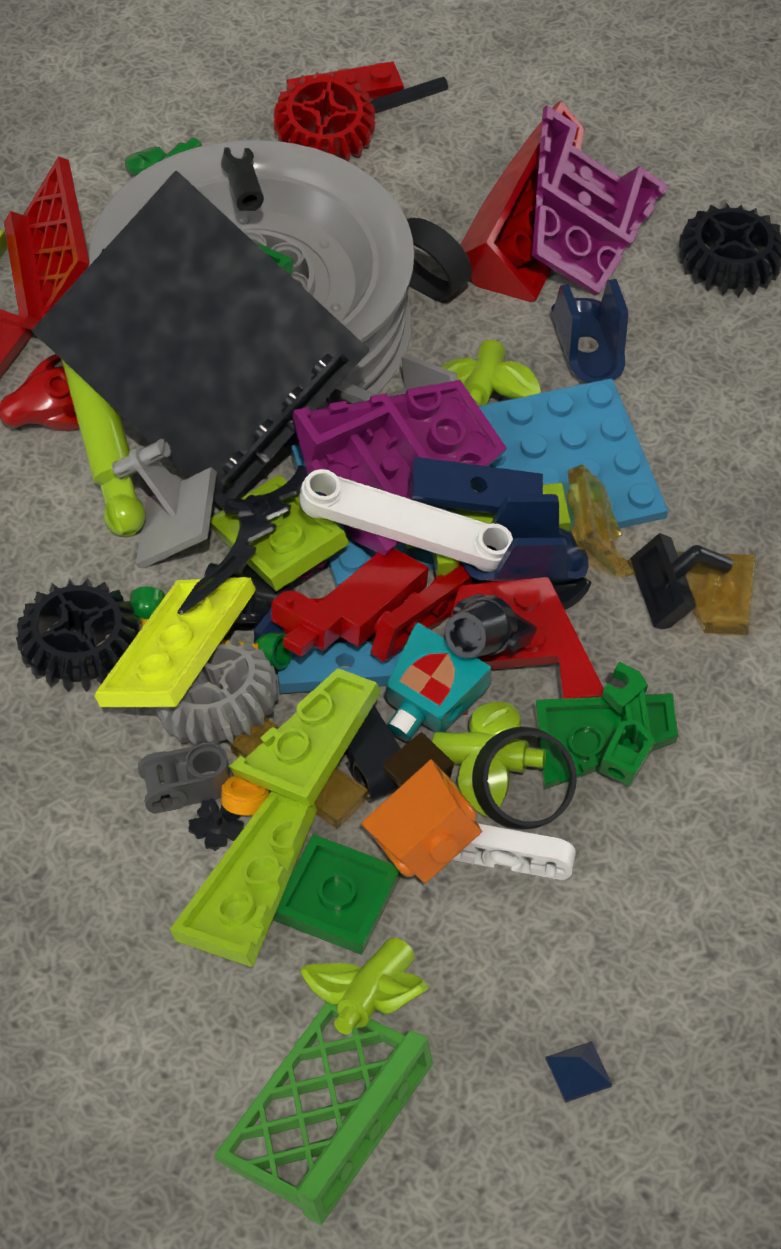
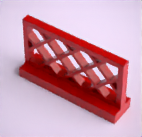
[4,156,90,330]

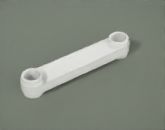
[299,469,513,572]

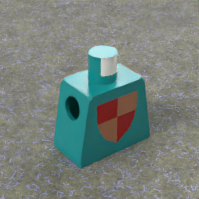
[386,623,491,741]

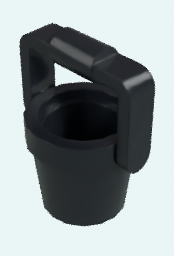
[445,594,537,658]

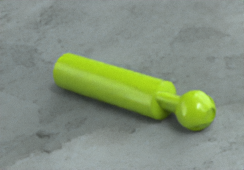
[61,359,146,537]

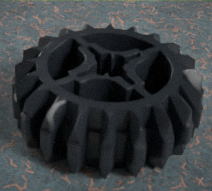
[679,203,781,298]
[16,578,139,692]

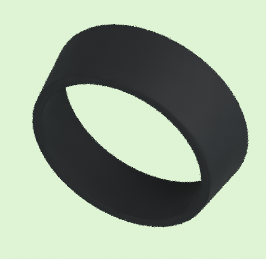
[407,218,472,301]
[472,727,577,830]

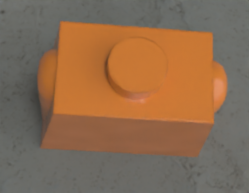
[360,759,483,884]

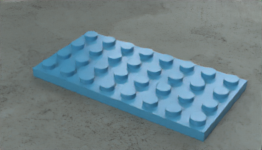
[291,378,668,588]

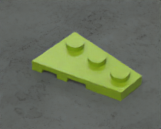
[228,668,381,807]

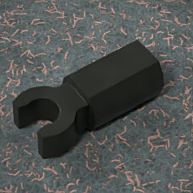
[220,147,264,211]

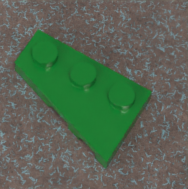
[534,693,678,790]

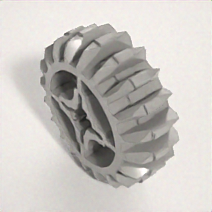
[155,638,279,746]

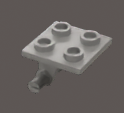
[112,439,217,568]

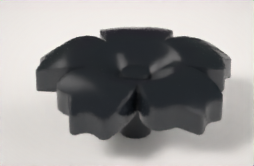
[188,798,244,851]

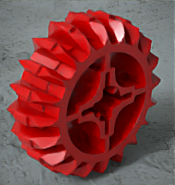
[274,71,376,162]

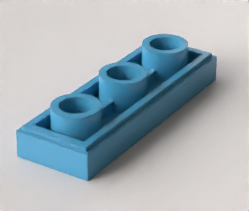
[277,641,403,694]

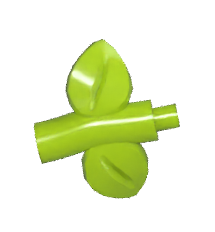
[441,339,541,406]
[432,702,546,818]
[300,938,429,1035]

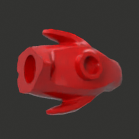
[0,354,80,431]

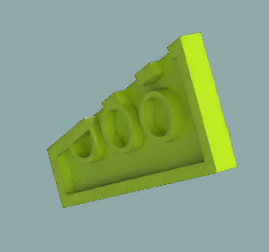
[169,791,317,968]

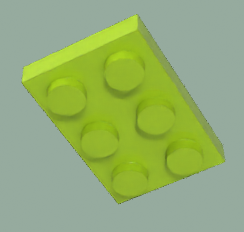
[210,474,349,591]

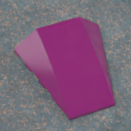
[532,105,669,296]
[292,380,507,556]

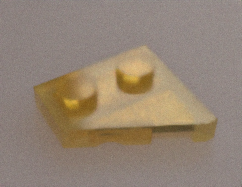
[567,464,634,577]
[677,552,756,635]

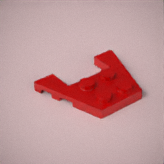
[444,577,604,715]

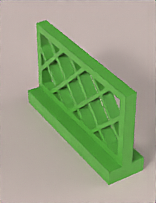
[214,1002,433,1226]

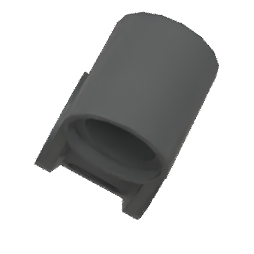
[138,742,231,814]

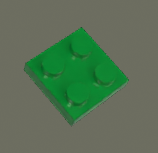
[273,834,401,955]

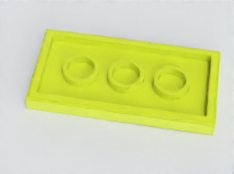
[94,577,256,707]

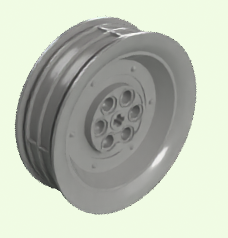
[89,140,414,410]

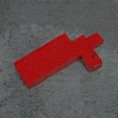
[271,548,429,656]

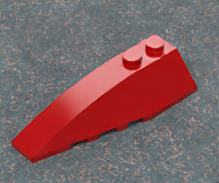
[460,101,585,302]

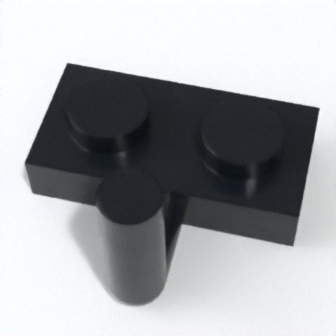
[630,533,733,630]

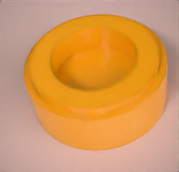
[221,776,269,815]

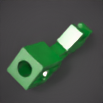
[599,662,656,787]

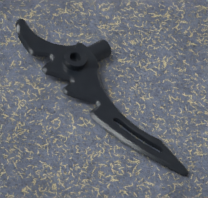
[177,465,307,614]

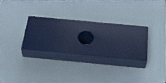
[410,456,543,514]

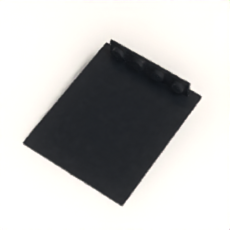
[32,171,370,509]

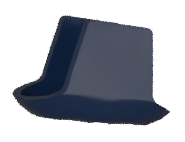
[551,279,628,383]
[463,494,589,584]

